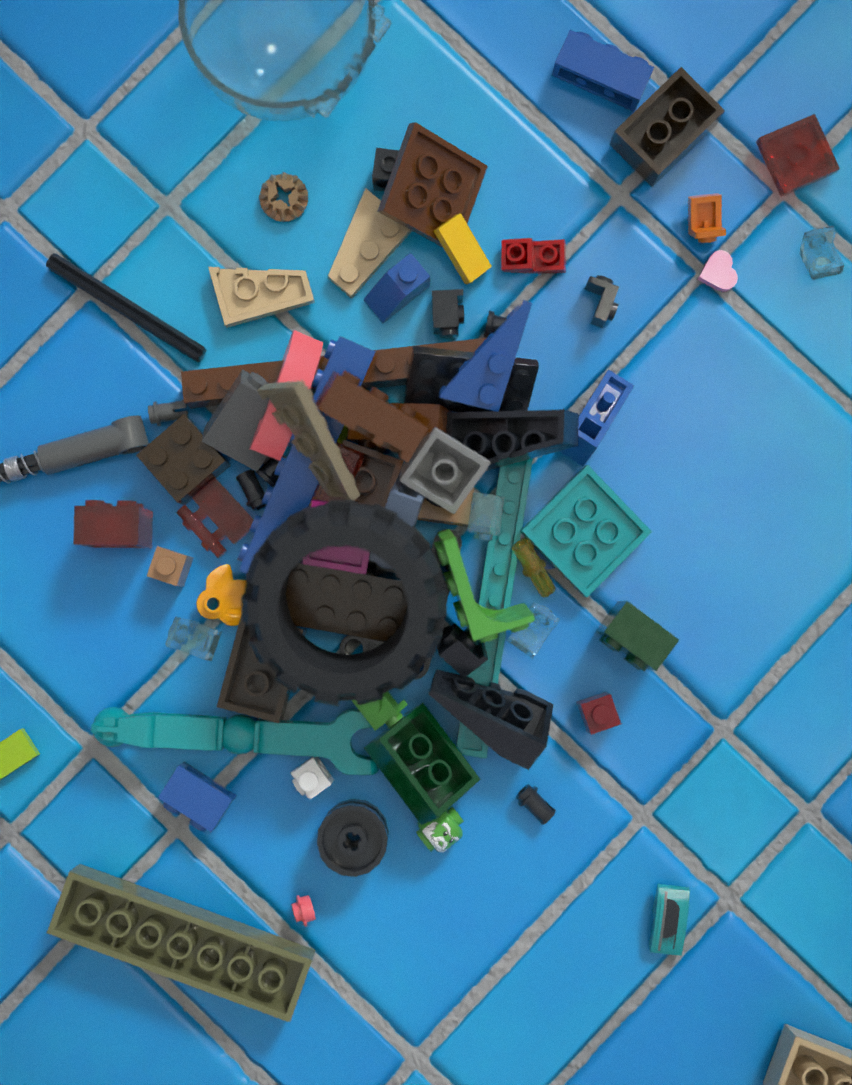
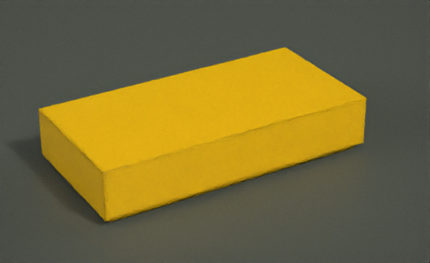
[434,213,492,284]

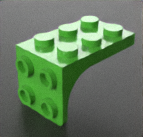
[434,529,535,642]

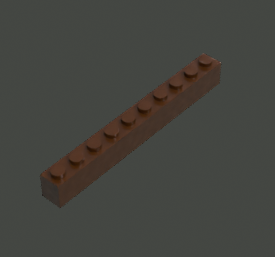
[181,338,486,409]

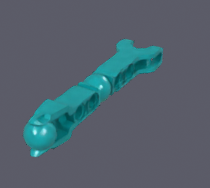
[91,707,379,775]

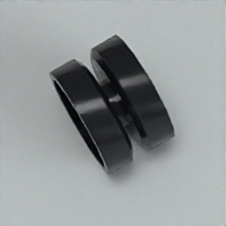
[317,799,389,877]

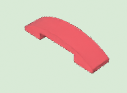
[249,330,323,461]

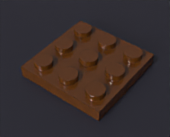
[377,122,488,247]

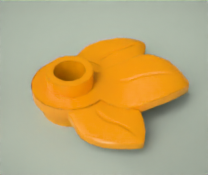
[196,564,246,626]

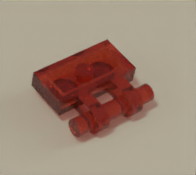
[176,478,254,559]

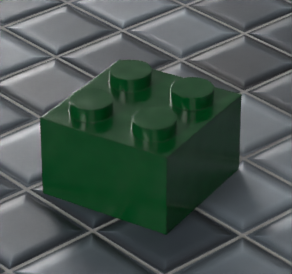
[596,601,679,672]

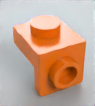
[688,193,726,243]

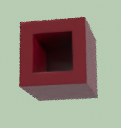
[576,692,621,735]

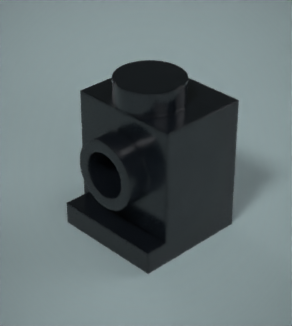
[432,289,464,338]
[437,623,488,678]

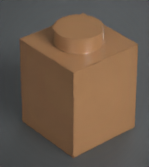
[147,546,194,587]

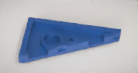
[438,300,532,411]

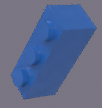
[552,30,654,112]

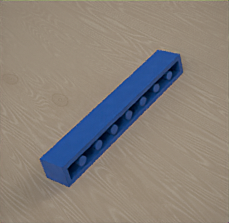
[237,336,376,573]

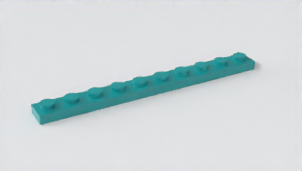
[456,458,533,759]

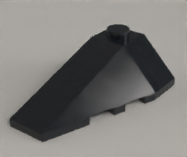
[428,669,553,770]

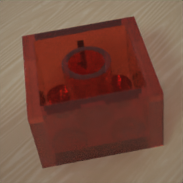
[73,500,153,548]

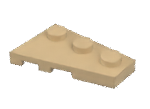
[328,188,412,299]
[208,267,315,328]

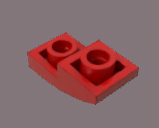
[501,238,566,274]

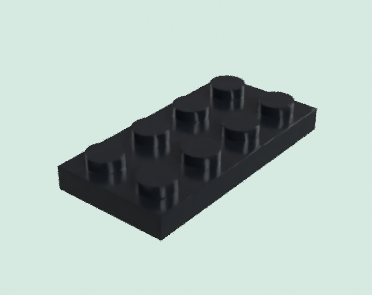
[403,346,539,412]

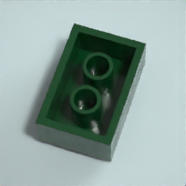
[364,703,481,825]

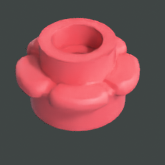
[291,895,316,927]

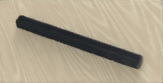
[46,253,207,362]

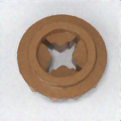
[259,171,308,222]

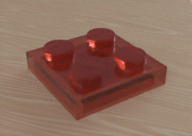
[756,114,840,197]

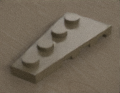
[257,381,360,500]

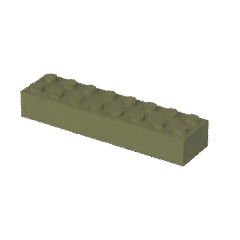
[47,864,316,1022]

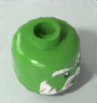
[416,806,464,853]

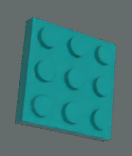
[520,465,652,598]

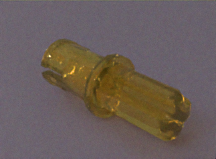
[512,538,556,598]

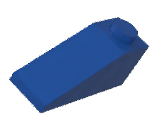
[559,369,634,466]

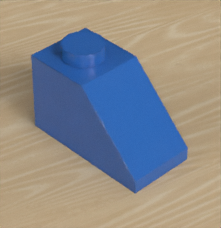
[364,253,430,324]

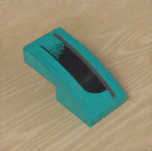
[649,884,690,956]

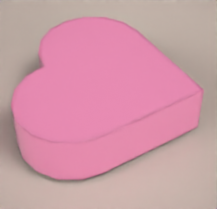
[697,250,738,292]

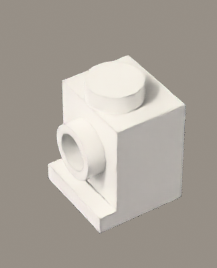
[290,757,334,799]

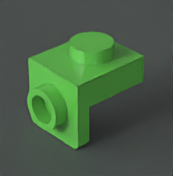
[352,691,408,731]

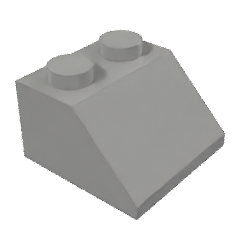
[400,427,490,514]

